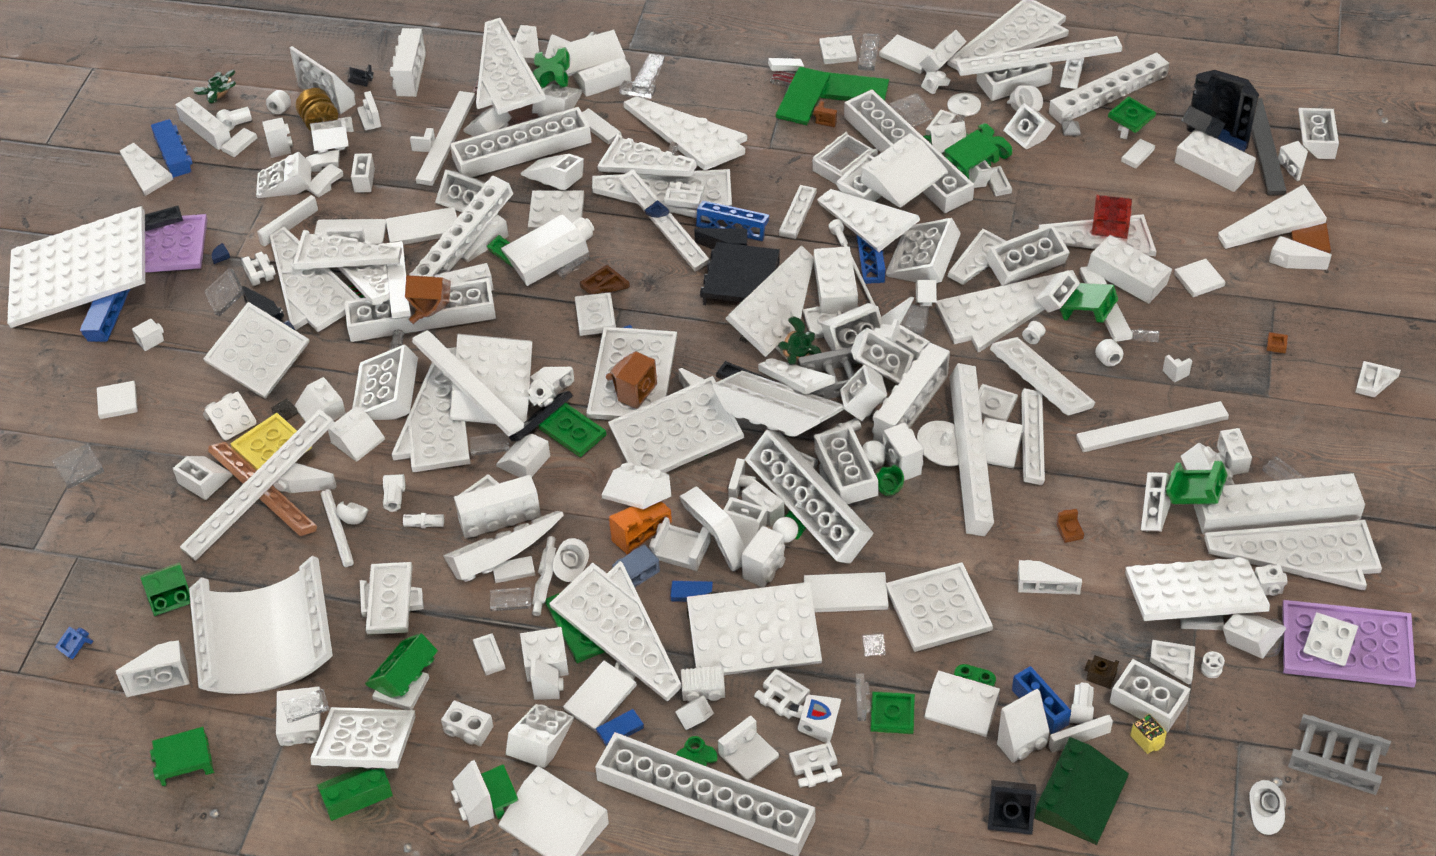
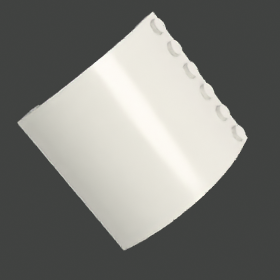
[189,556,333,694]

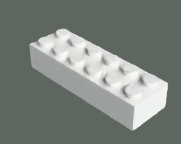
[872,343,950,444]

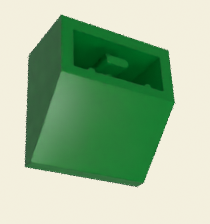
[141,562,191,616]

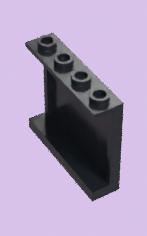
[700,242,780,306]

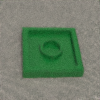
[1108,96,1156,133]
[870,691,915,734]

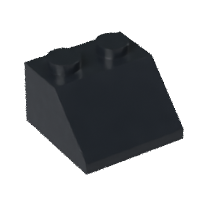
[988,780,1036,835]

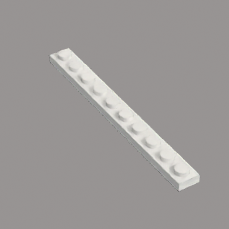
[956,36,1122,76]
[180,409,335,561]

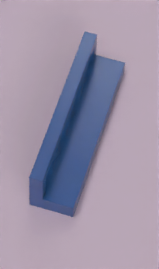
[696,200,769,241]
[856,234,885,284]

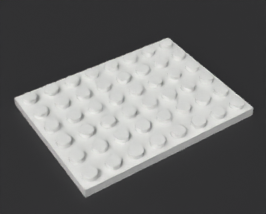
[7,206,145,328]

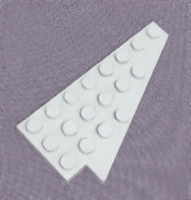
[947,0,1069,70]
[476,18,546,115]
[624,97,747,171]
[592,169,732,222]
[270,227,360,332]
[725,245,814,359]
[936,270,1079,352]
[392,347,470,472]
[1204,520,1382,590]
[549,561,682,701]

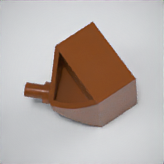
[405,275,451,324]
[606,351,658,409]

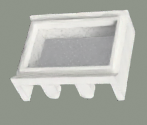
[812,132,878,184]

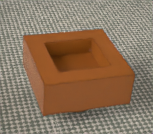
[1266,332,1288,353]

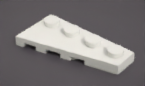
[948,228,1006,285]
[758,358,835,395]

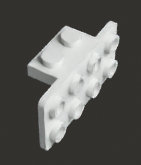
[315,219,387,245]

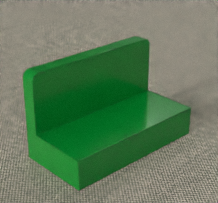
[481,764,519,820]

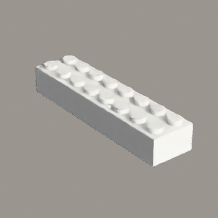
[450,107,591,177]
[344,278,496,342]
[745,429,874,564]
[1193,473,1365,534]

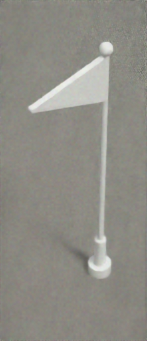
[829,219,914,325]

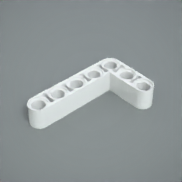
[679,486,746,572]

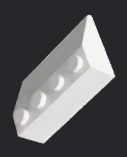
[290,46,356,114]
[861,133,948,208]
[501,214,589,286]
[886,218,961,283]
[352,344,418,420]
[498,766,609,856]

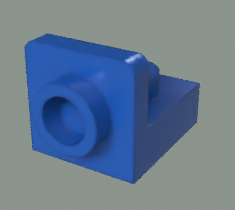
[55,626,93,659]

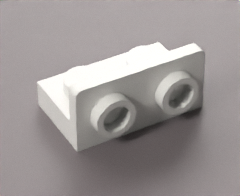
[357,91,381,130]

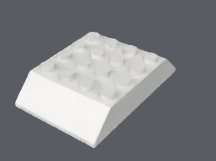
[450,333,532,424]
[713,371,844,437]

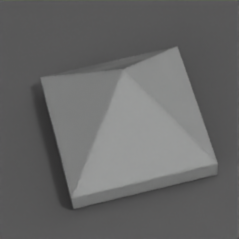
[1061,120,1081,136]

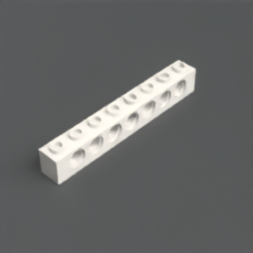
[1049,52,1169,124]
[409,176,513,277]

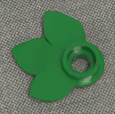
[676,736,717,767]

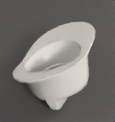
[1007,86,1043,111]
[552,538,589,582]
[1250,780,1286,835]

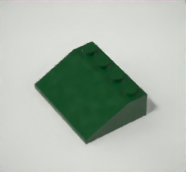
[1035,737,1129,845]

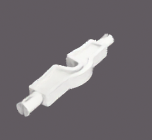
[532,536,556,616]

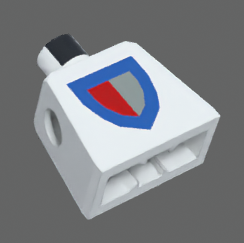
[788,695,841,743]

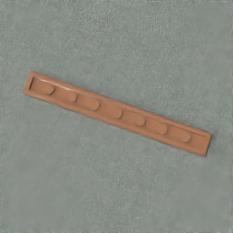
[208,442,317,536]

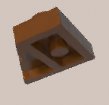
[580,265,630,295]

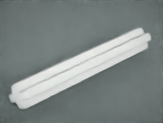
[321,489,354,567]

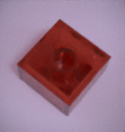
[1091,195,1132,239]

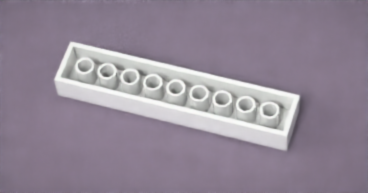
[844,90,974,213]
[595,732,815,856]

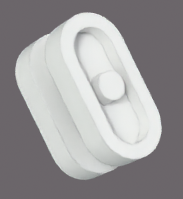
[241,252,276,286]

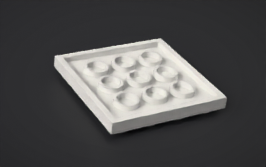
[203,302,309,399]
[886,562,993,652]
[311,707,415,769]

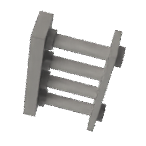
[798,347,883,399]
[1288,714,1391,795]

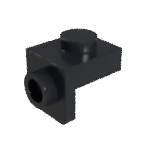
[348,64,374,87]

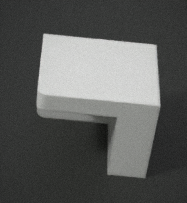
[410,128,435,152]
[874,319,900,343]
[1163,355,1192,383]
[675,695,714,730]

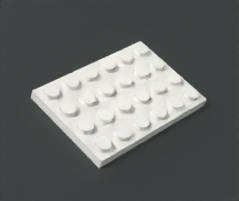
[586,327,677,420]
[608,376,744,473]
[1125,557,1270,621]
[687,582,822,675]

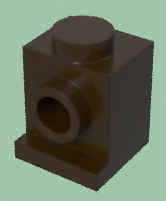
[1084,655,1119,689]

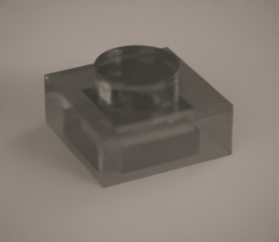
[271,398,298,421]

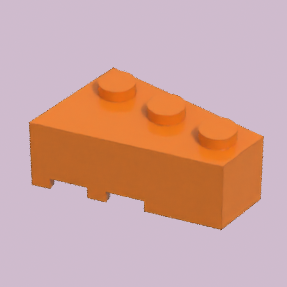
[609,501,672,555]

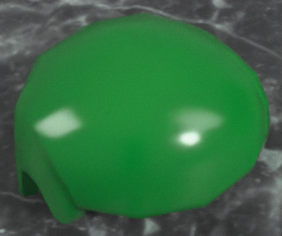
[876,465,904,496]

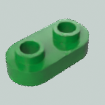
[954,664,996,687]

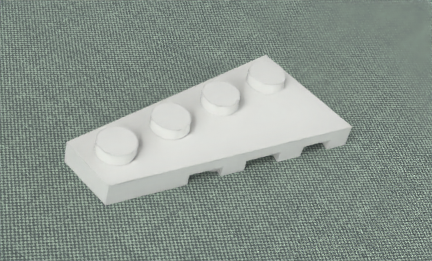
[120,143,173,196]

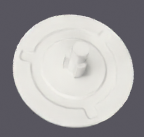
[917,421,959,466]

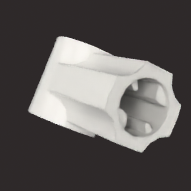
[216,107,252,131]
[383,474,405,512]
[1070,683,1094,724]

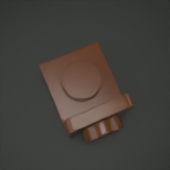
[814,101,837,127]
[1056,509,1084,543]

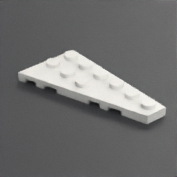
[597,134,697,177]
[1218,184,1327,249]
[817,189,920,252]
[1038,214,1157,257]
[293,230,402,269]
[338,264,390,305]

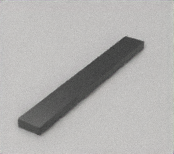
[1252,98,1286,195]

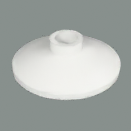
[947,93,981,117]

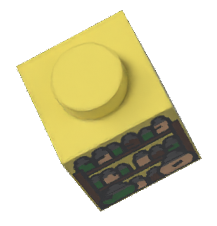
[1130,714,1167,754]

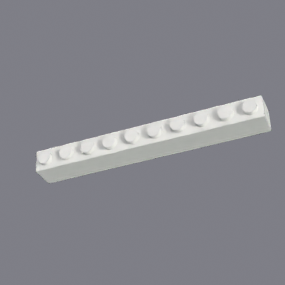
[949,363,994,536]

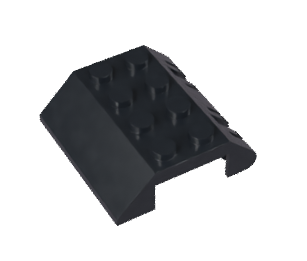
[1186,70,1259,149]

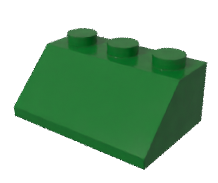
[364,633,438,698]
[317,767,393,821]

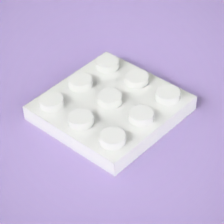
[528,190,584,232]

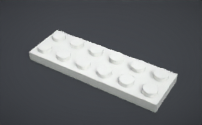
[990,337,1095,416]

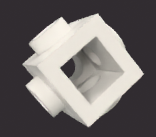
[527,379,556,407]
[1255,565,1287,596]

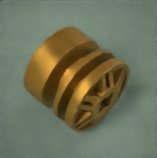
[295,88,338,131]

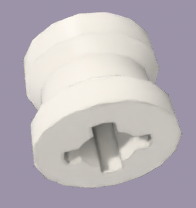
[1022,321,1046,344]
[1201,651,1225,678]

